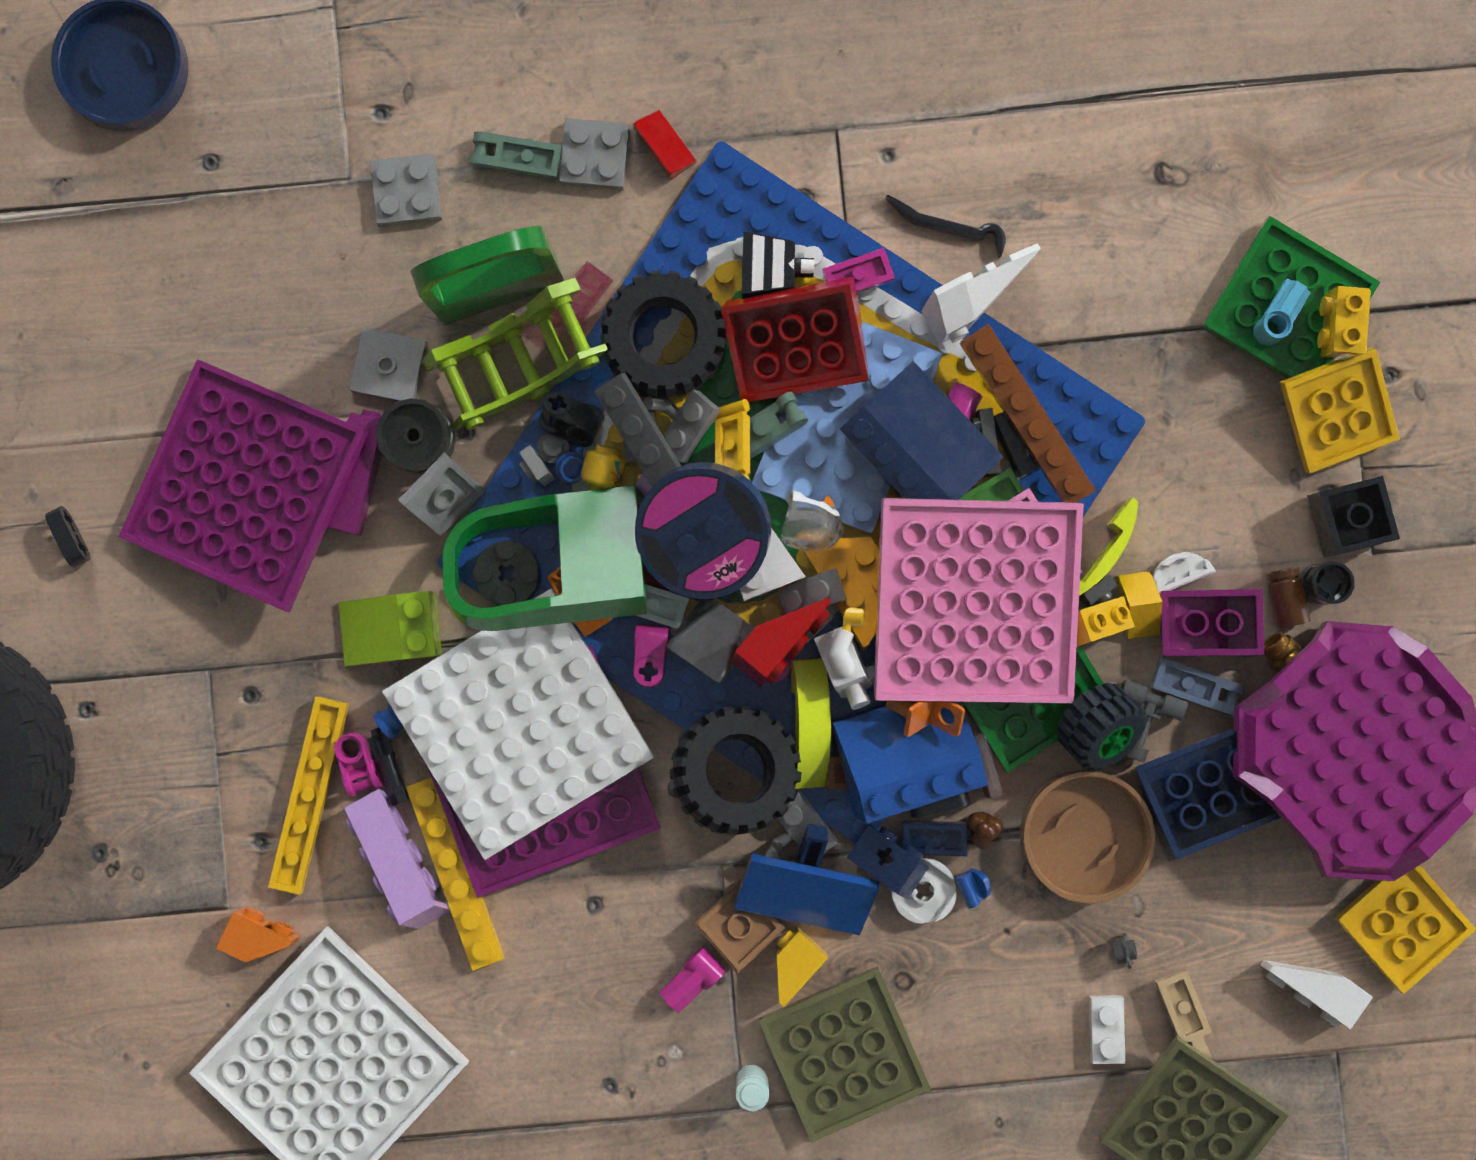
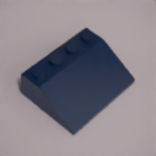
[840,361,1003,500]
[1134,728,1281,862]

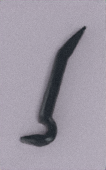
[885,195,1006,258]

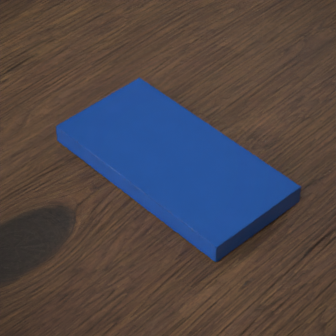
[734,853,880,935]

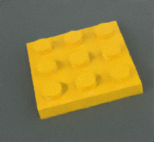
[1280,347,1400,474]
[1334,865,1476,994]

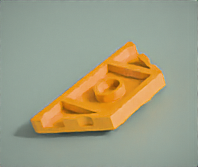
[799,537,879,651]

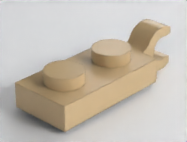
[1154,969,1212,1059]

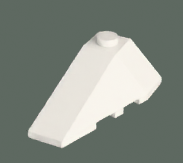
[921,243,1041,344]

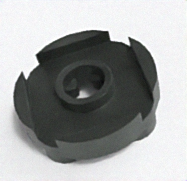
[473,540,540,605]

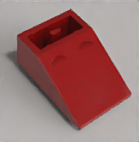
[731,598,831,688]

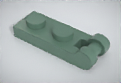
[469,131,562,180]
[750,392,808,459]

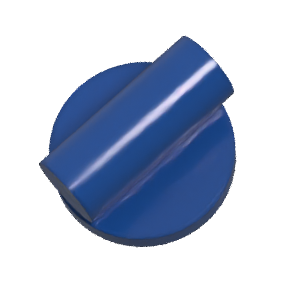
[955,868,991,909]

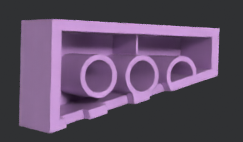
[344,789,451,929]

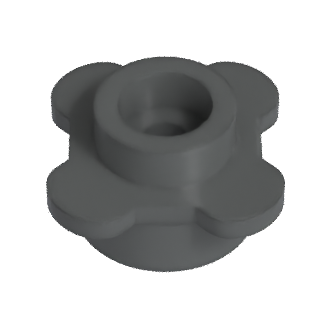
[1113,933,1138,969]

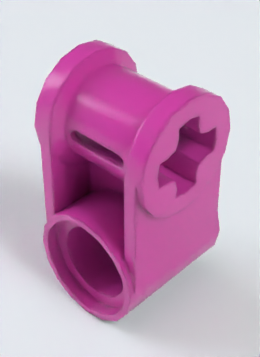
[633,624,669,688]
[334,731,383,797]

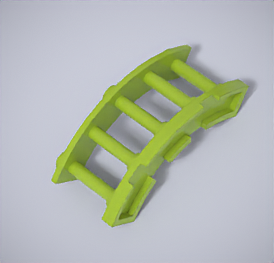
[422,278,608,431]

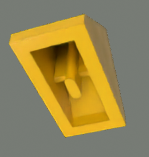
[1117,571,1163,639]

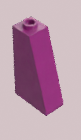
[327,409,382,536]

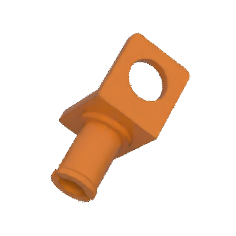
[886,701,965,737]

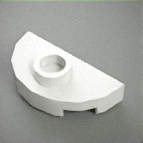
[1153,552,1216,595]

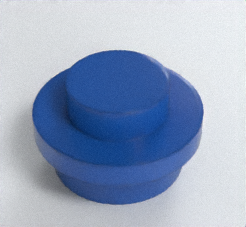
[555,451,584,484]

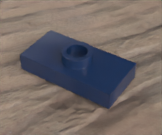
[902,820,968,857]

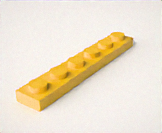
[268,696,350,895]
[406,778,505,971]

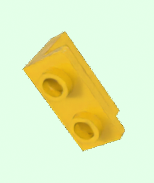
[1317,286,1371,359]

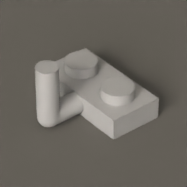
[643,390,721,463]
[765,789,837,859]

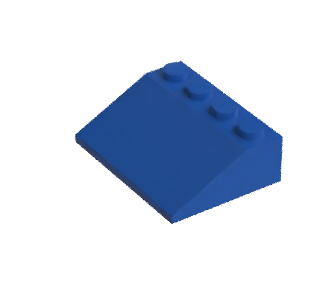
[831,702,988,824]

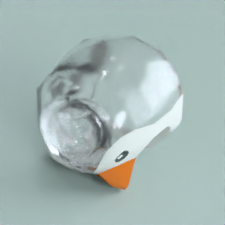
[781,490,844,552]

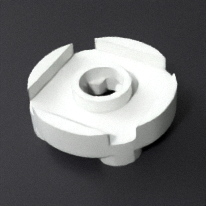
[890,857,956,924]

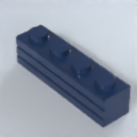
[795,824,828,868]

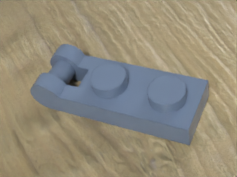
[1149,657,1246,717]

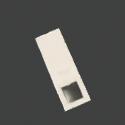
[1260,960,1373,1030]

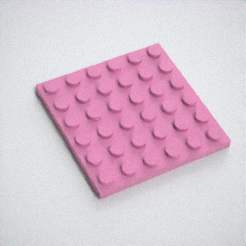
[874,498,1084,703]

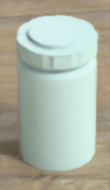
[736,1065,769,1112]

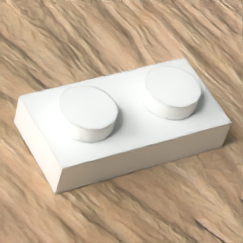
[1089,995,1125,1064]

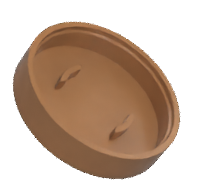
[1020,770,1155,904]

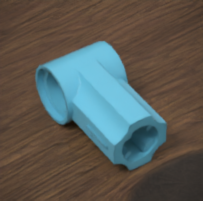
[1253,279,1311,346]

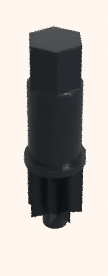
[367,727,410,806]

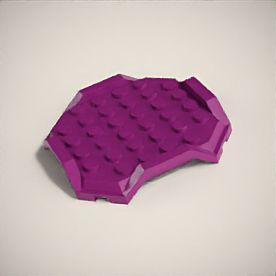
[1233,621,1476,881]

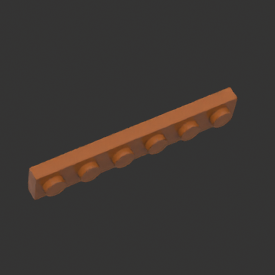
[959,324,1096,503]

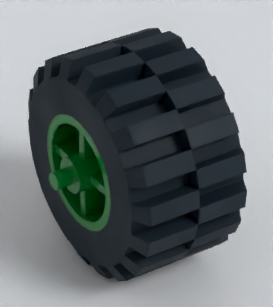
[1056,683,1147,771]

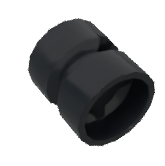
[1300,562,1355,605]

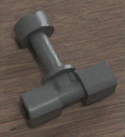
[1121,680,1189,763]

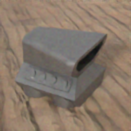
[667,598,754,684]

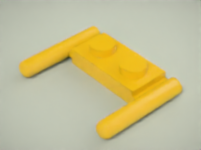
[713,399,750,480]

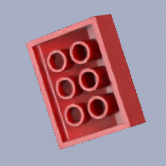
[721,277,869,402]

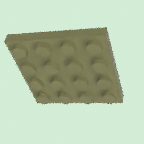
[758,966,931,1143]
[1099,1035,1289,1160]

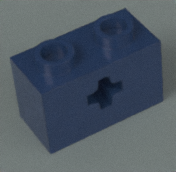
[847,825,930,899]

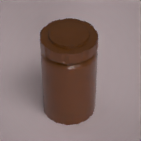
[1266,567,1311,628]

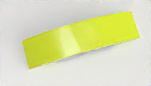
[1079,497,1138,596]
[791,658,831,789]

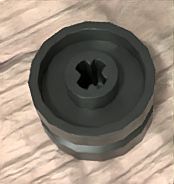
[376,398,456,475]

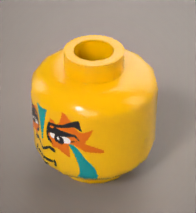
[581,444,627,490]

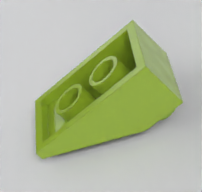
[338,591,442,666]

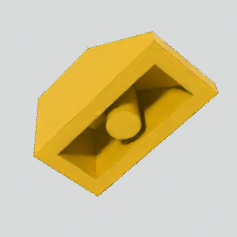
[776,927,828,1007]

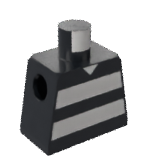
[742,232,814,298]

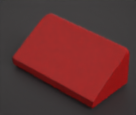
[633,110,697,180]

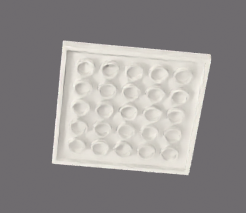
[382,588,654,860]
[189,927,469,1160]

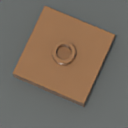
[693,879,785,974]

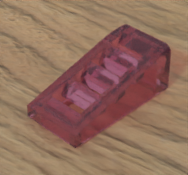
[551,261,613,325]

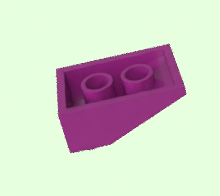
[1161,589,1264,656]

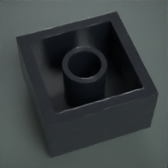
[1307,476,1400,557]

